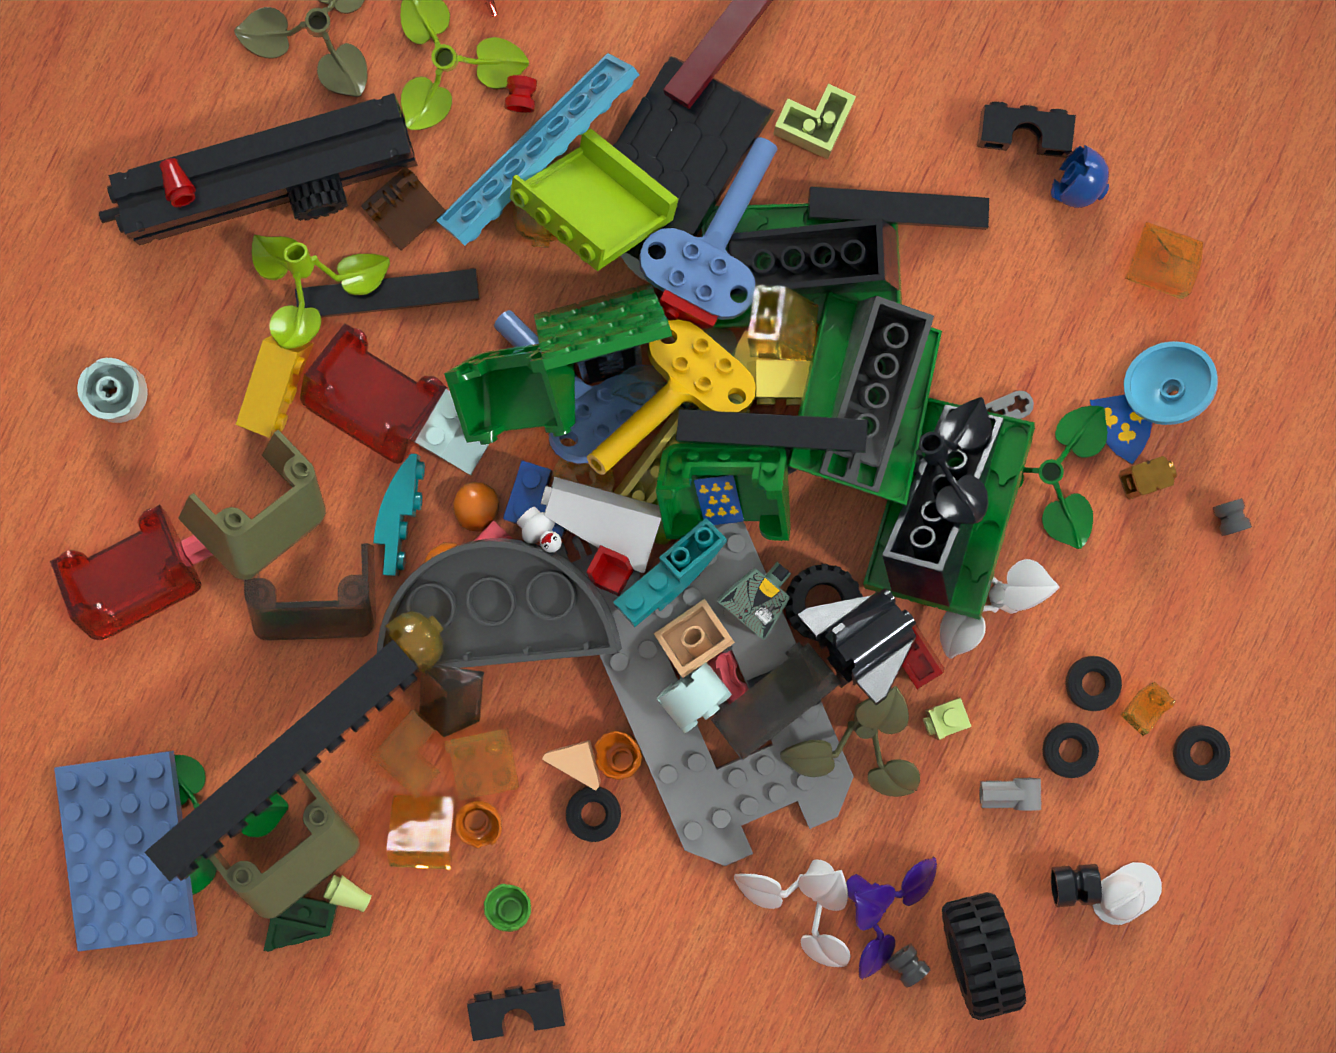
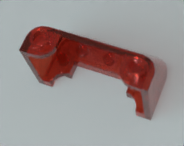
[300,323,448,464]
[50,505,202,640]

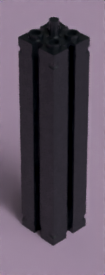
[99,93,418,245]

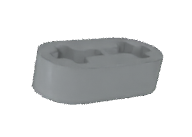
[986,390,1034,419]

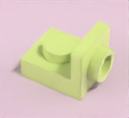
[923,698,972,740]

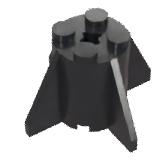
[798,588,916,705]

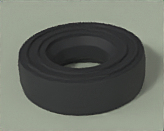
[1065,656,1122,711]
[1042,723,1099,778]
[1173,725,1230,781]
[566,787,621,842]

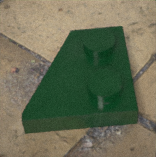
[263,896,338,952]

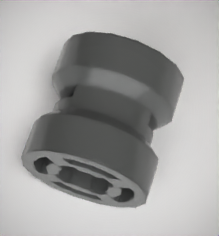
[1213,498,1252,536]
[887,944,930,988]

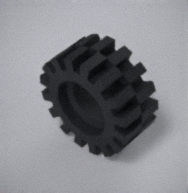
[288,179,348,221]

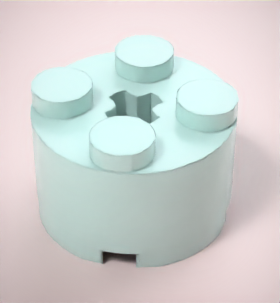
[77,358,148,423]
[657,663,732,734]

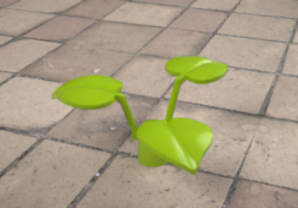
[400,0,529,130]
[252,235,390,349]

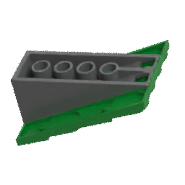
[787,292,942,505]

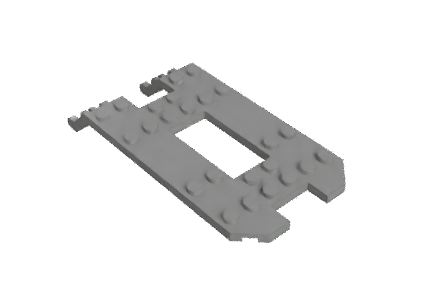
[556,521,854,866]

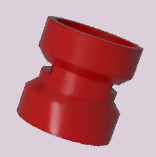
[504,75,537,113]

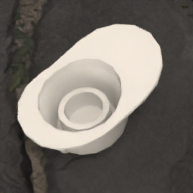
[1092,862,1162,925]

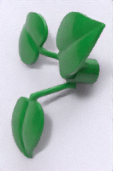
[1019,406,1108,549]
[174,755,289,895]

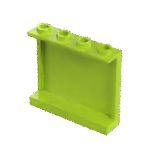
[510,128,678,271]

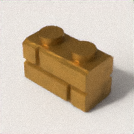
[1119,456,1177,500]

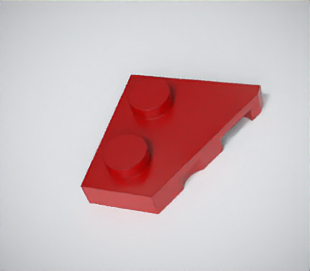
[659,289,718,329]

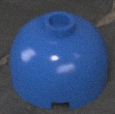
[1051,145,1109,208]

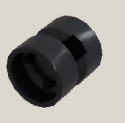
[1051,864,1102,907]

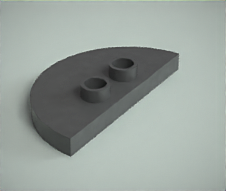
[377,538,622,672]

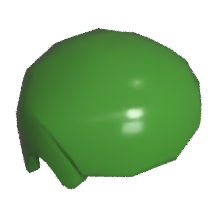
[484,884,531,932]

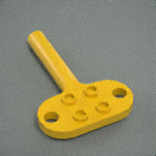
[587,319,756,475]

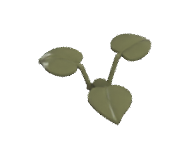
[234,0,367,97]
[780,686,920,797]

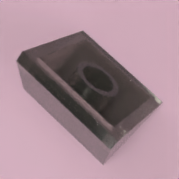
[419,663,484,737]

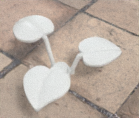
[940,559,1059,659]
[734,859,851,967]

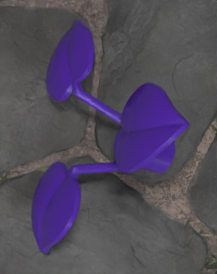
[846,856,937,980]

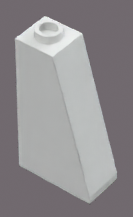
[541,477,661,573]

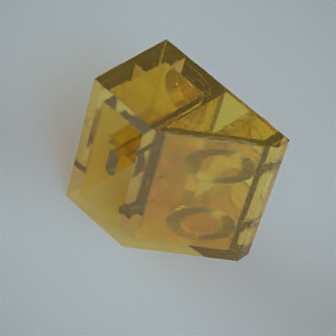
[747,285,819,361]

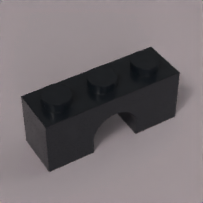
[977,102,1076,158]
[467,980,567,1041]

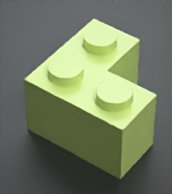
[773,84,856,159]

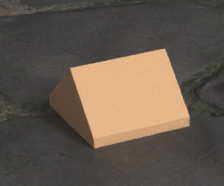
[654,599,735,678]
[542,740,601,790]

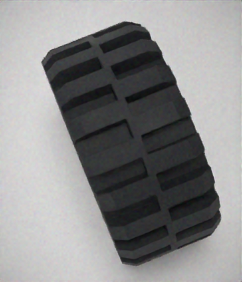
[942,892,1026,1020]

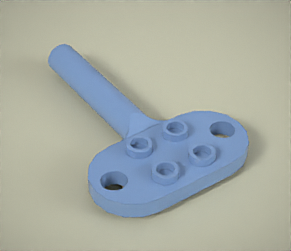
[639,137,778,320]
[494,310,656,464]

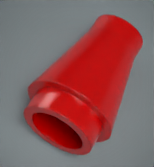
[159,158,196,207]

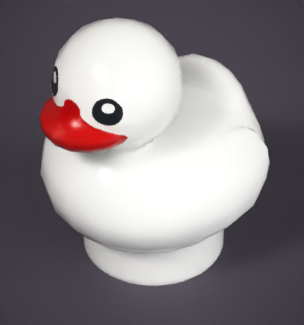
[517,507,562,553]

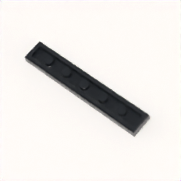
[808,187,989,230]
[295,269,480,318]
[676,409,868,453]

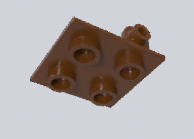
[361,166,446,251]

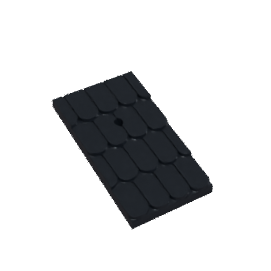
[613,56,775,260]

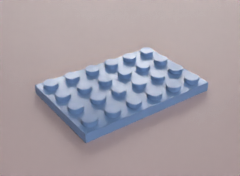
[54,751,198,951]

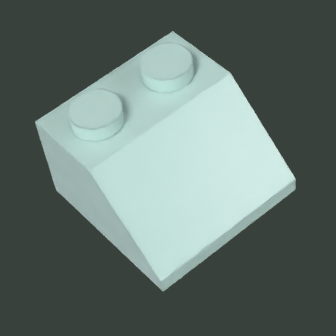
[415,389,489,475]

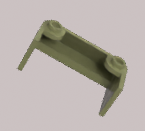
[178,430,326,580]
[209,771,360,919]

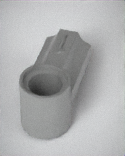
[979,778,1041,811]

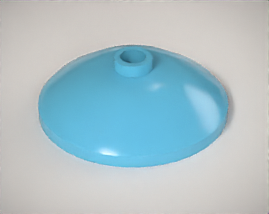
[1124,341,1218,425]

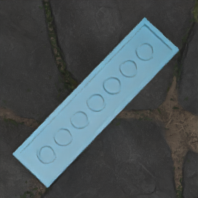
[436,53,640,246]

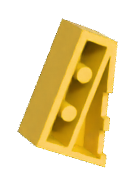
[236,335,314,438]

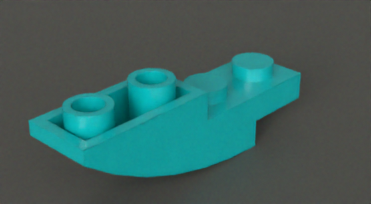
[373,454,425,577]
[613,518,727,627]

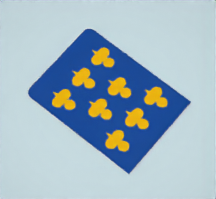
[694,475,744,525]

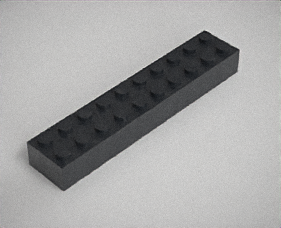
[144,640,419,882]

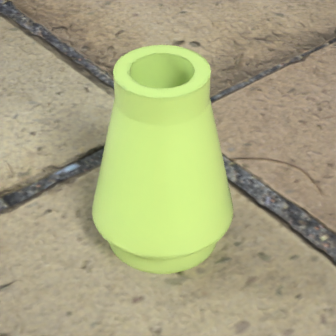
[323,875,372,912]

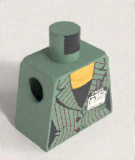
[717,562,791,640]

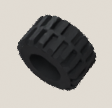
[785,564,863,641]

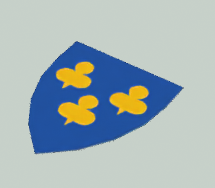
[1090,395,1152,464]

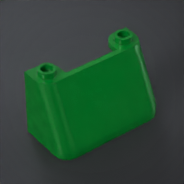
[444,344,575,445]
[656,443,791,541]

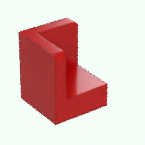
[586,545,634,596]

